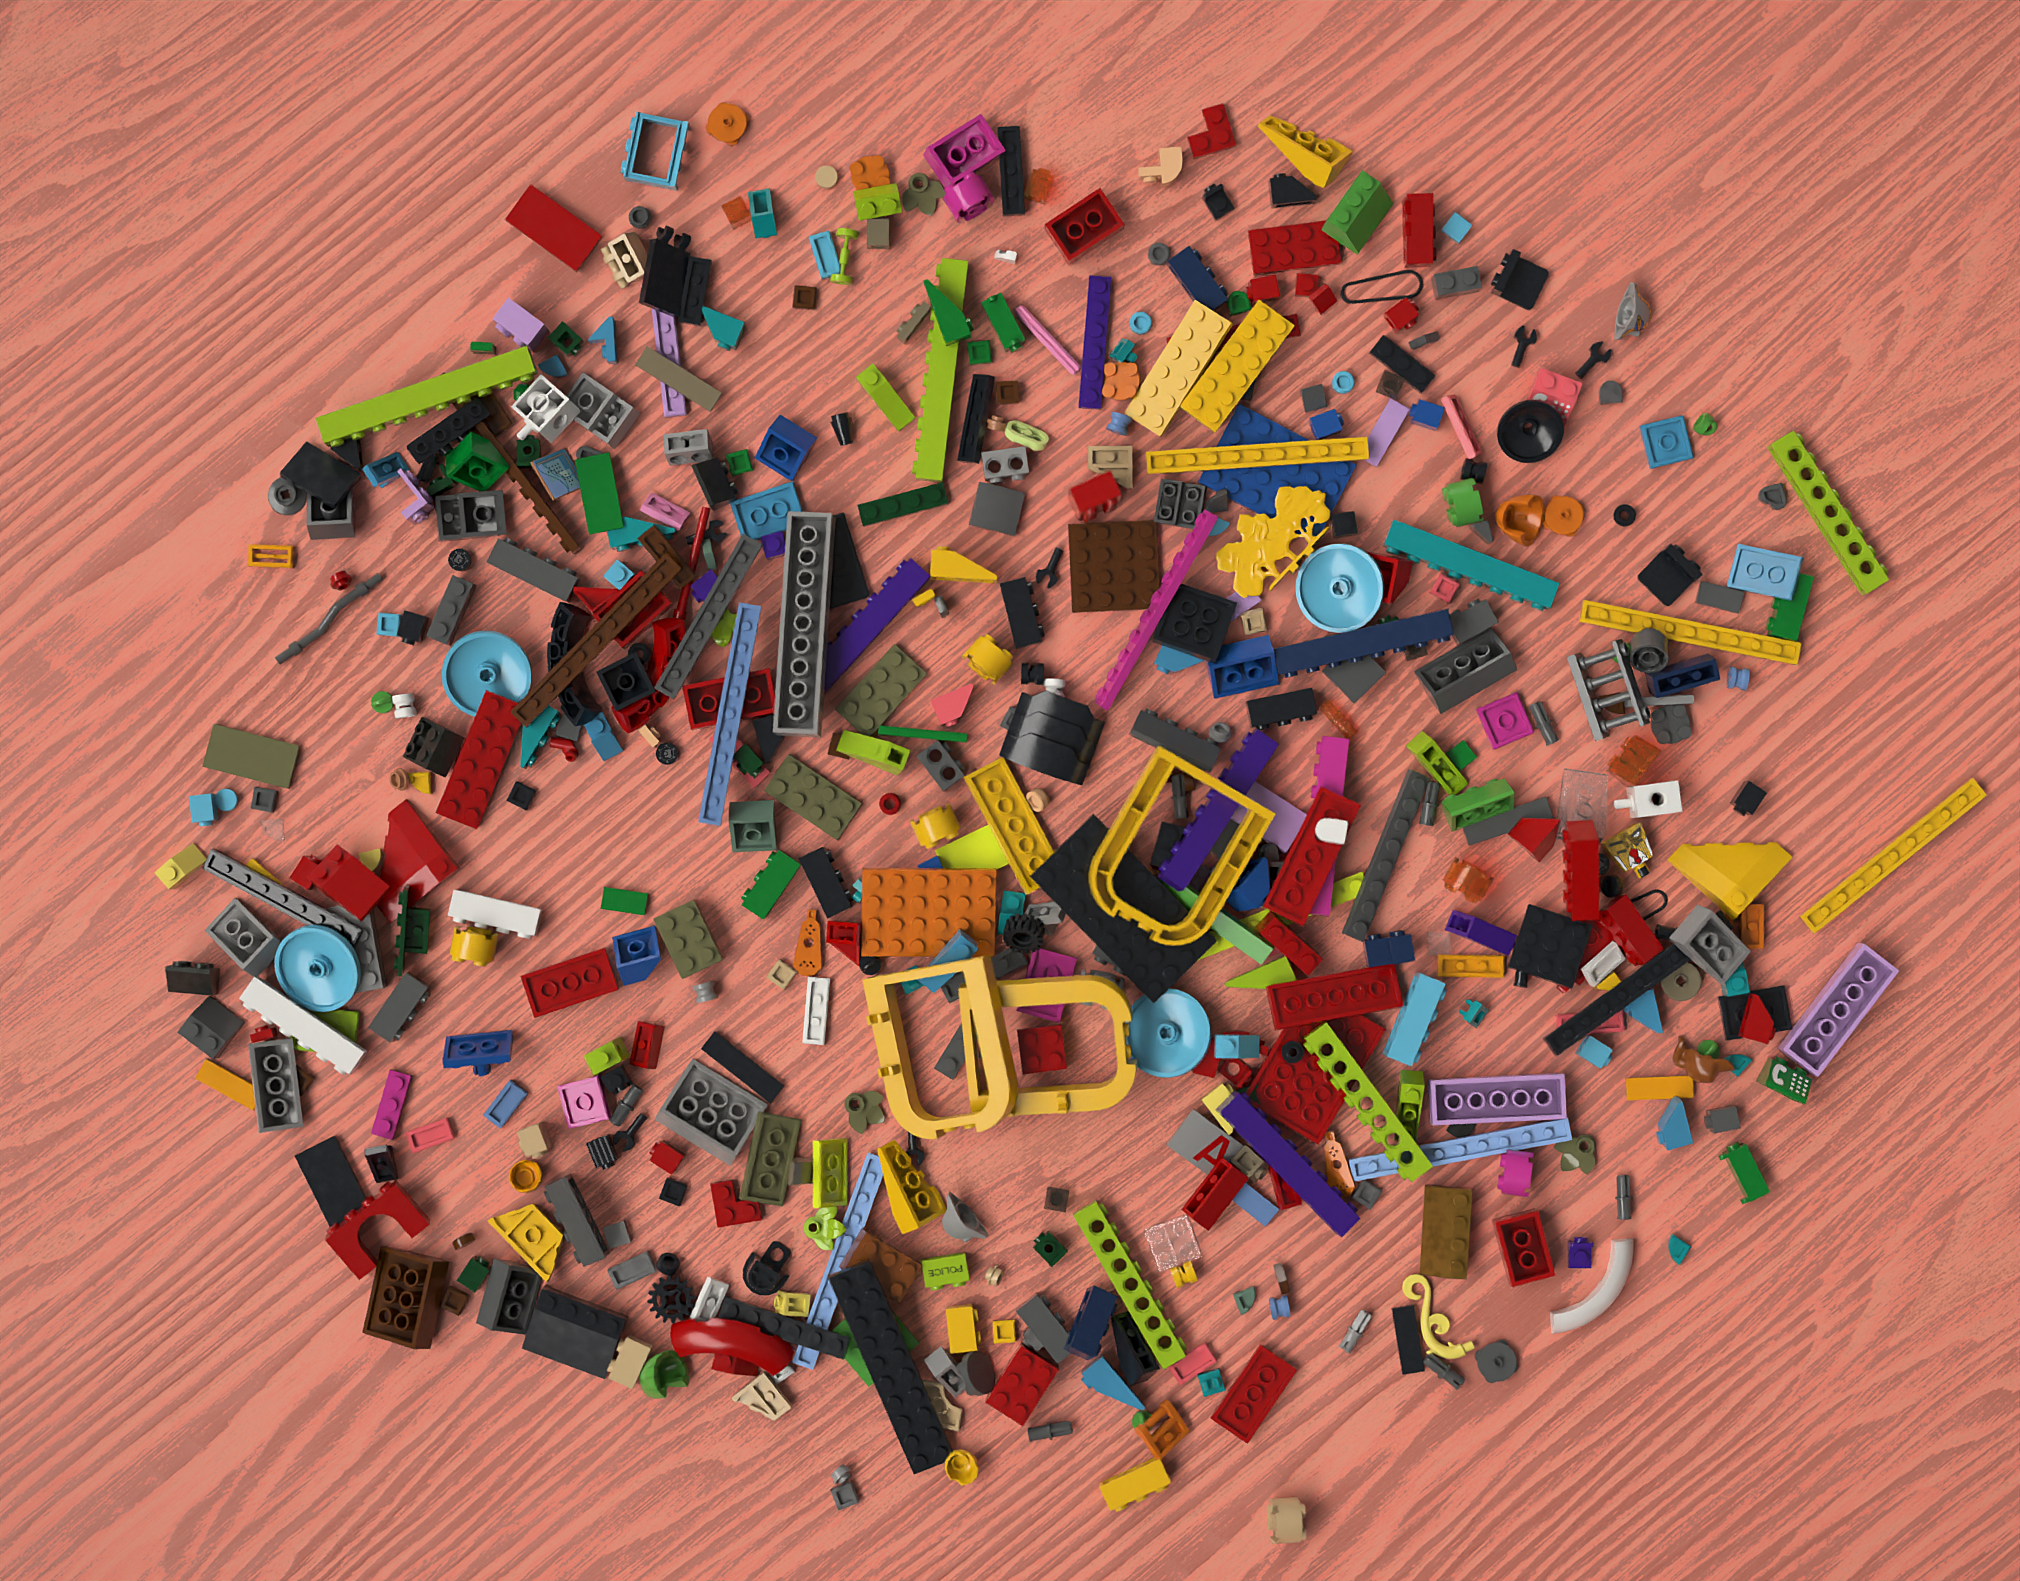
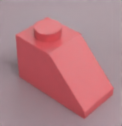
[931,683,974,728]

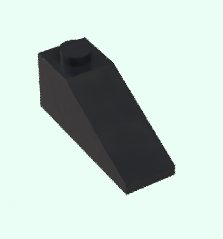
[1111,1311,1160,1386]

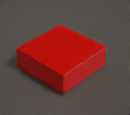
[1308,283,1338,315]

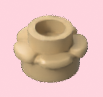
[985,1265,1004,1286]

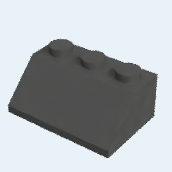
[476,1258,542,1335]

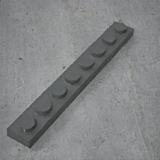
[655,534,763,700]
[1342,769,1430,942]

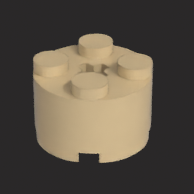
[1267,1497,1306,1544]

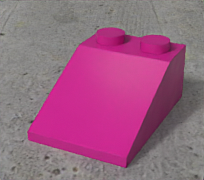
[923,114,1006,188]

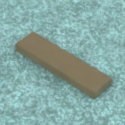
[635,346,722,412]

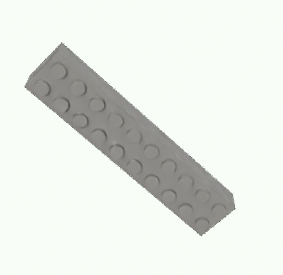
[773,511,836,738]

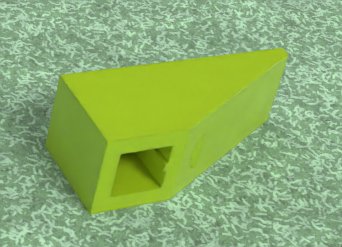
[836,730,910,776]
[1394,1070,1425,1142]

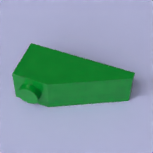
[923,279,974,346]

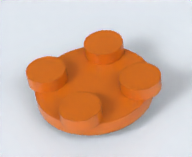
[706,102,749,146]
[850,155,891,190]
[1102,362,1141,401]
[1542,495,1584,537]

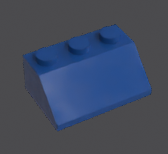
[1206,635,1279,699]

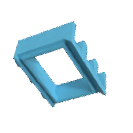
[621,112,691,191]

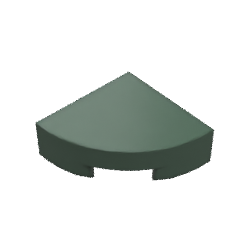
[702,538,717,570]
[1233,1286,1255,1315]

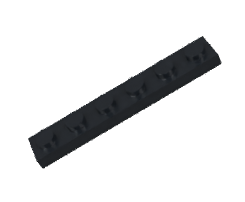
[718,1296,851,1359]

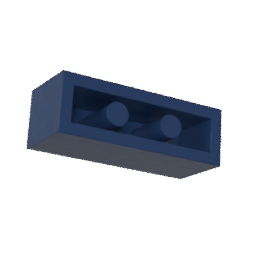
[1167,246,1228,311]
[1645,654,1720,698]
[1064,1286,1118,1360]

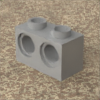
[663,429,713,466]
[981,446,1029,484]

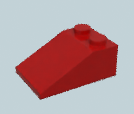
[307,844,391,922]

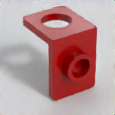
[1218,1058,1253,1088]

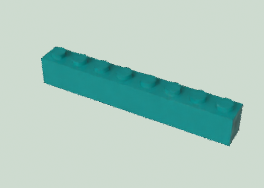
[1382,520,1560,611]

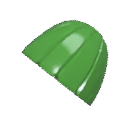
[639,1350,689,1399]

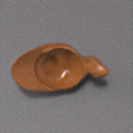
[1673,1036,1735,1083]

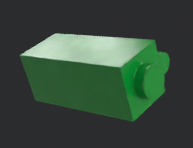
[981,292,1025,353]
[1718,1141,1770,1204]

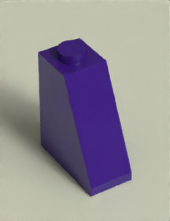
[1445,910,1517,956]

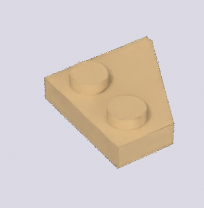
[731,1371,793,1421]

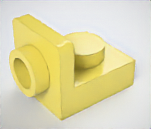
[774,1290,811,1317]

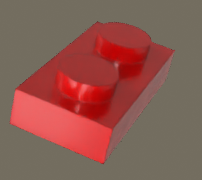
[1268,1166,1302,1210]

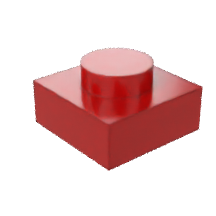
[1295,273,1319,297]
[250,1025,278,1043]

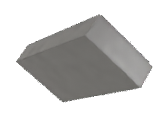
[607,1251,657,1290]

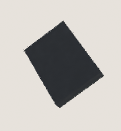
[280,441,361,509]
[1718,985,1792,1041]

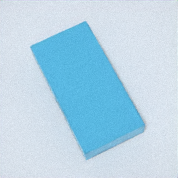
[809,230,841,280]

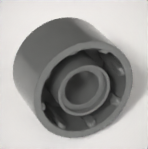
[1630,628,1669,673]

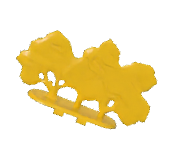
[1216,486,1331,598]

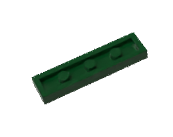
[857,482,948,527]

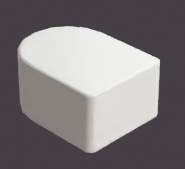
[1315,818,1348,845]

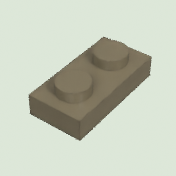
[897,301,931,345]

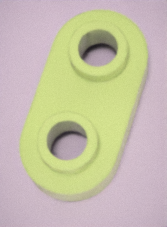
[1005,420,1049,451]

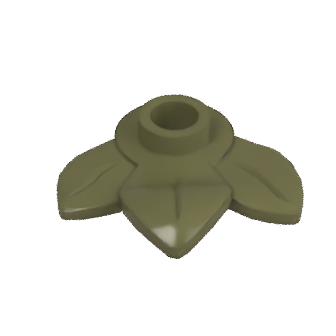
[902,173,945,216]
[844,1091,884,1134]
[1554,1135,1596,1174]

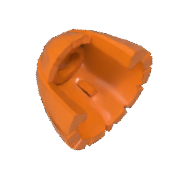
[1495,494,1545,546]

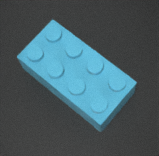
[1382,972,1447,1066]

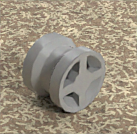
[692,981,718,1003]

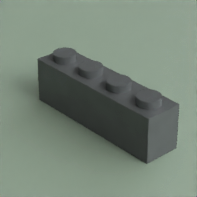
[487,538,580,603]

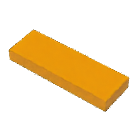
[1437,954,1505,978]
[195,1059,256,1111]
[1625,1075,1694,1101]

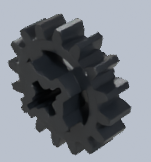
[647,1275,696,1324]

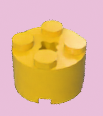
[962,634,1013,685]
[909,803,961,849]
[450,926,498,966]

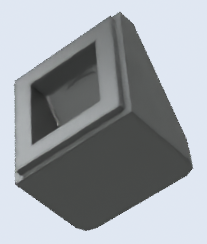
[1300,384,1327,413]
[1469,520,1494,544]

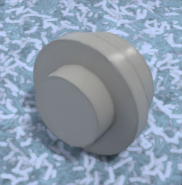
[1209,722,1231,743]
[831,1464,852,1485]

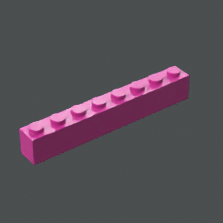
[1309,736,1349,917]

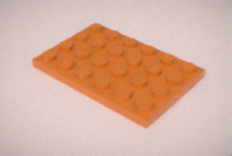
[861,868,996,957]

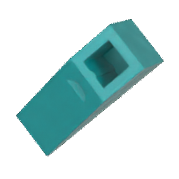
[607,517,677,552]
[520,706,560,769]

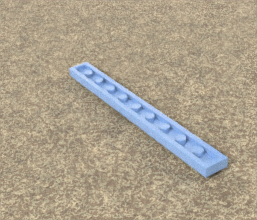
[1349,1118,1572,1181]
[792,1152,883,1370]

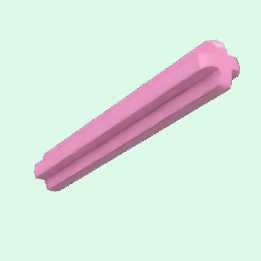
[1014,305,1081,375]

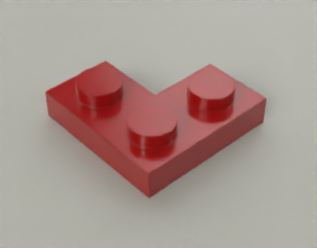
[1187,103,1236,160]
[710,1179,762,1228]

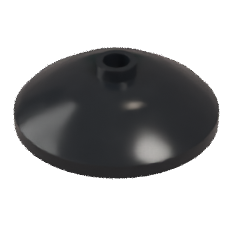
[1497,400,1564,463]

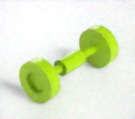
[830,228,859,285]

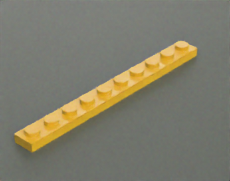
[1146,437,1369,475]
[1579,600,1802,665]
[1799,778,1987,934]

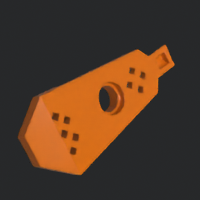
[793,909,822,976]
[1324,1131,1356,1197]

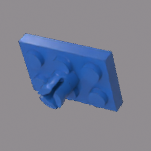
[442,1030,514,1076]

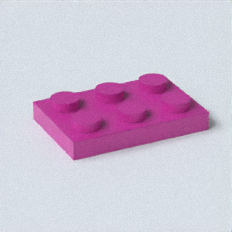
[1016,948,1077,1023]

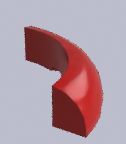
[611,618,686,734]
[670,1318,795,1376]

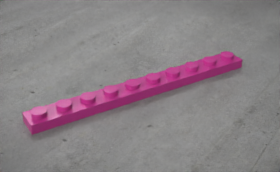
[1095,509,1218,711]

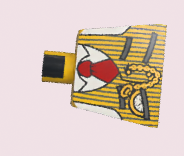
[1601,823,1653,879]

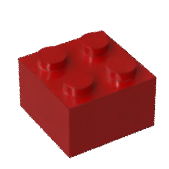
[1017,1024,1067,1075]

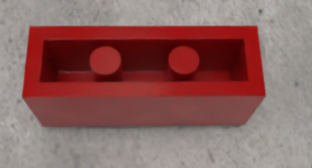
[1599,894,1664,966]
[1256,911,1323,975]
[1181,1157,1249,1231]

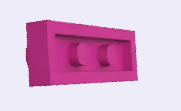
[371,1069,412,1140]

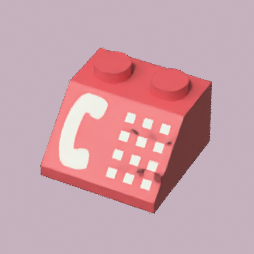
[1527,368,1582,427]

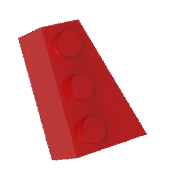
[1402,193,1437,268]

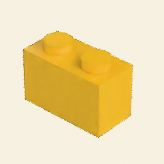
[946,1304,981,1354]

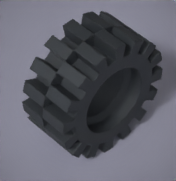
[1003,913,1045,953]

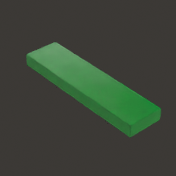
[878,725,967,743]

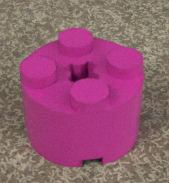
[943,172,995,223]
[1497,1149,1533,1197]

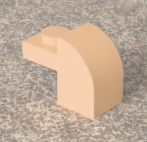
[1138,147,1183,188]

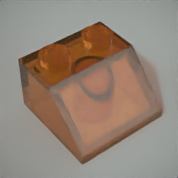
[1606,735,1661,787]

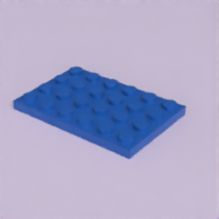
[1198,404,1356,539]

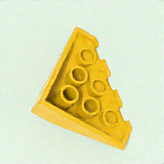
[1667,842,1793,920]

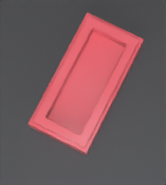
[405,1117,455,1154]
[1168,1342,1217,1386]

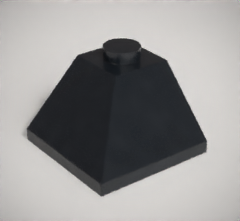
[596,652,656,712]

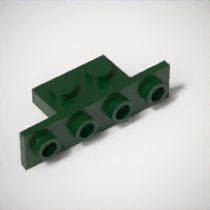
[394,885,431,977]

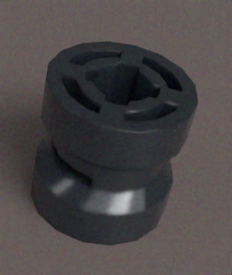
[1460,458,1487,484]
[1021,663,1044,685]

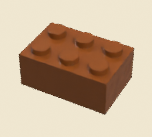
[839,1229,922,1304]

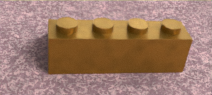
[1419,1185,1472,1280]

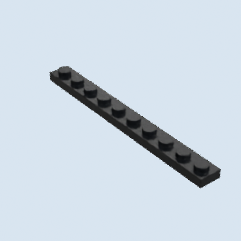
[1543,910,1734,1057]

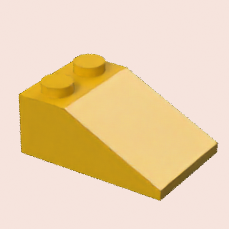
[930,546,997,584]

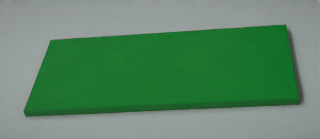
[575,452,624,535]

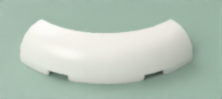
[1550,1238,1634,1334]

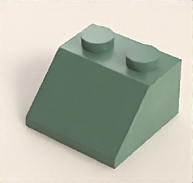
[729,800,777,852]

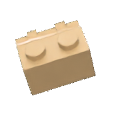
[601,232,648,289]

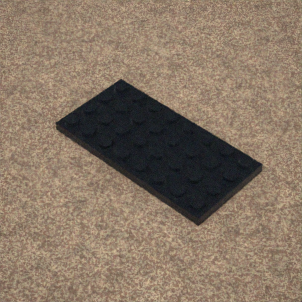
[1029,814,1217,1003]

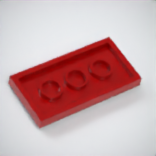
[1248,220,1341,275]
[520,948,619,1018]
[1210,1344,1297,1444]

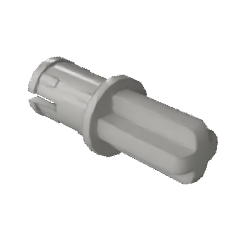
[1339,1310,1372,1354]

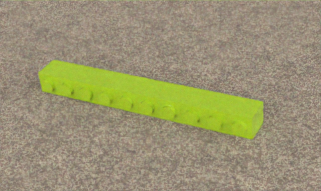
[912,258,968,483]
[315,346,538,447]

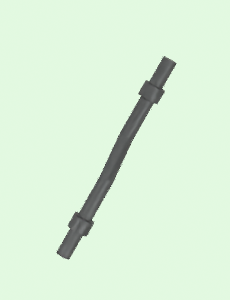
[275,573,383,664]

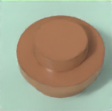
[987,415,1008,432]
[389,768,410,790]

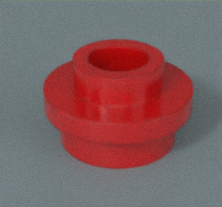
[330,571,352,591]
[879,793,902,815]

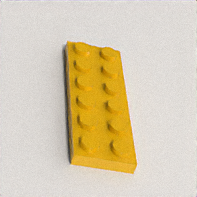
[1124,300,1233,437]
[1180,300,1295,433]
[963,757,1054,895]

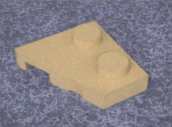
[1088,446,1133,489]

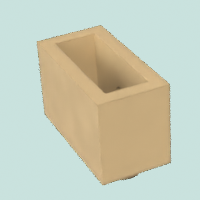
[517,1121,553,1159]
[607,1335,653,1389]

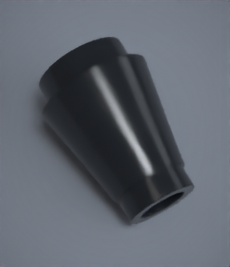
[830,412,853,446]

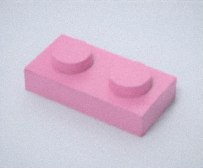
[640,492,690,531]

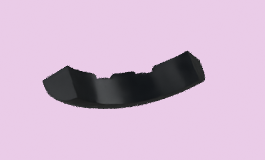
[547,602,602,726]

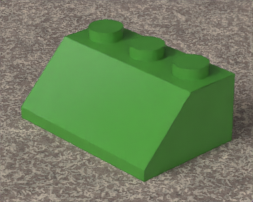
[1321,170,1393,255]
[1442,778,1515,832]

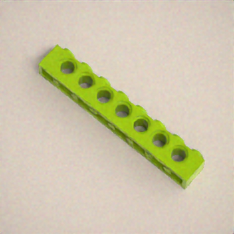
[1767,430,1889,595]
[1303,1022,1433,1182]
[1073,1200,1187,1370]

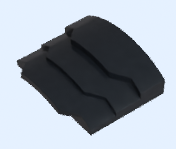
[999,690,1105,785]

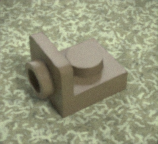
[1231,1145,1270,1183]

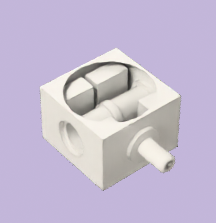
[511,374,581,444]
[1614,781,1682,818]

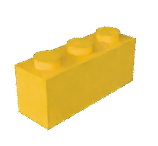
[1099,1457,1171,1512]

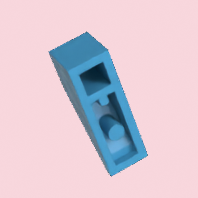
[917,929,978,993]
[1081,1354,1145,1411]

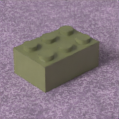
[653,899,724,979]

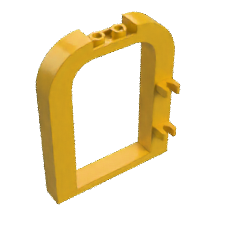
[1089,746,1275,945]
[862,955,1018,1139]
[958,975,1138,1117]

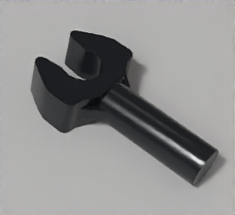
[1511,326,1537,368]
[1575,341,1612,379]
[686,520,728,545]
[1036,547,1063,589]
[613,1113,647,1152]
[906,1132,925,1166]

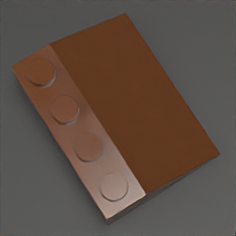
[362,1246,449,1349]

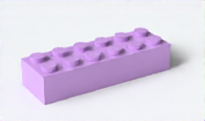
[1777,943,1899,1077]
[1428,1073,1567,1125]

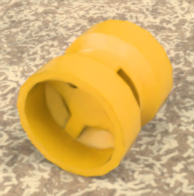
[1170,1261,1198,1289]

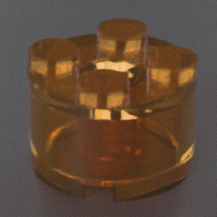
[1442,856,1494,904]

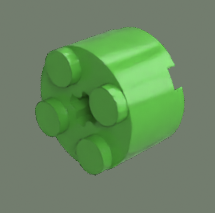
[1442,478,1484,527]

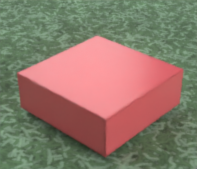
[1429,573,1460,604]

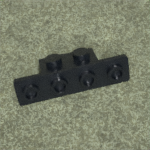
[406,397,490,464]

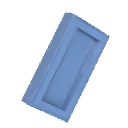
[483,1080,528,1129]
[1233,1183,1279,1226]

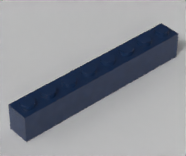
[1273,609,1454,678]

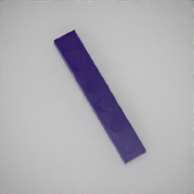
[1078,275,1111,410]

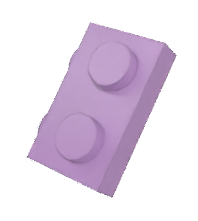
[397,468,435,524]

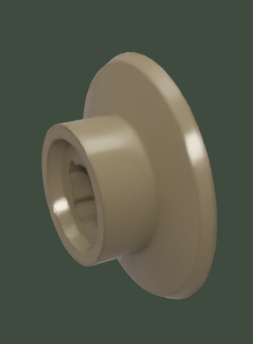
[1661,962,1701,1001]

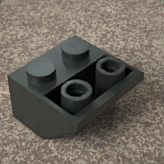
[403,717,465,778]
[165,961,220,996]

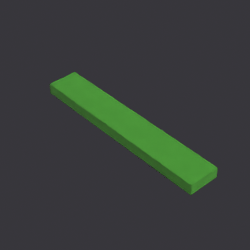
[1158,878,1275,965]

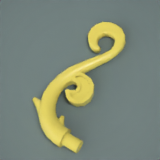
[1402,1274,1475,1359]

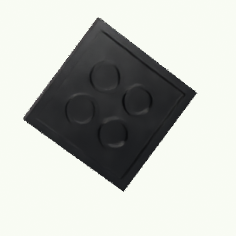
[1152,584,1237,664]
[1507,904,1593,989]

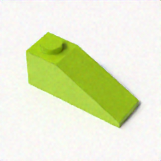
[856,363,915,432]
[1406,731,1469,795]
[1224,956,1296,989]

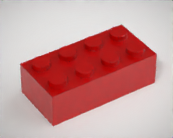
[1068,470,1122,523]
[682,668,776,731]
[1562,820,1599,921]

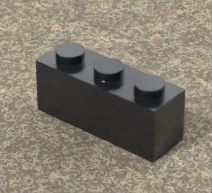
[1000,577,1045,649]
[1245,688,1317,730]
[799,847,854,918]

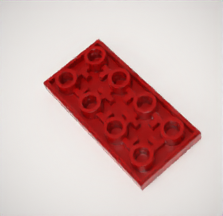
[505,184,602,272]

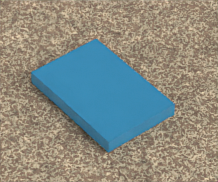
[730,481,803,541]
[1727,544,1804,601]

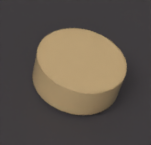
[815,166,838,189]

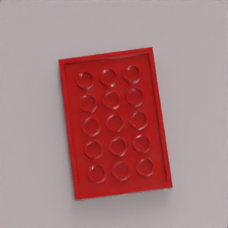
[1246,1015,1386,1145]

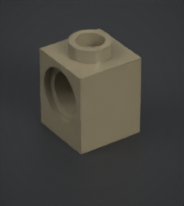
[867,216,890,249]

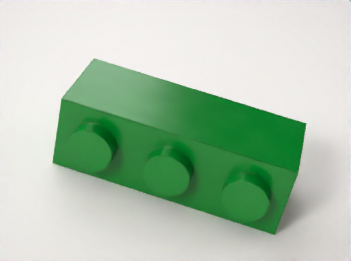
[1765,573,1814,642]
[741,850,801,920]

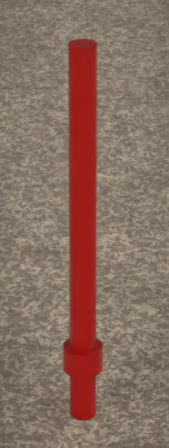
[673,506,711,621]

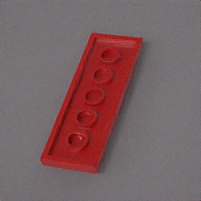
[435,690,521,829]
[1263,786,1361,926]
[1265,964,1404,1030]

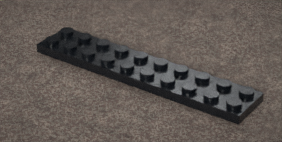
[828,1259,954,1474]

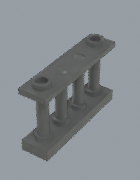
[1567,639,1651,741]

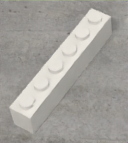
[239,976,368,1075]

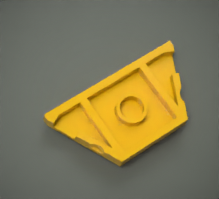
[488,1204,565,1282]

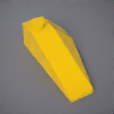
[1258,115,1353,188]
[877,1139,947,1234]

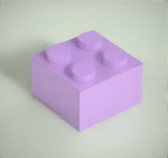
[492,298,550,352]

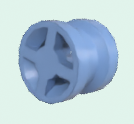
[1106,412,1132,436]
[1727,667,1750,691]
[1269,1295,1290,1320]

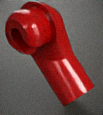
[550,737,579,762]

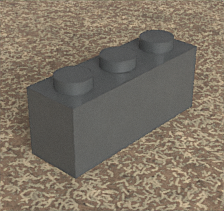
[426,575,477,646]
[368,972,431,1042]
[1016,1292,1071,1364]

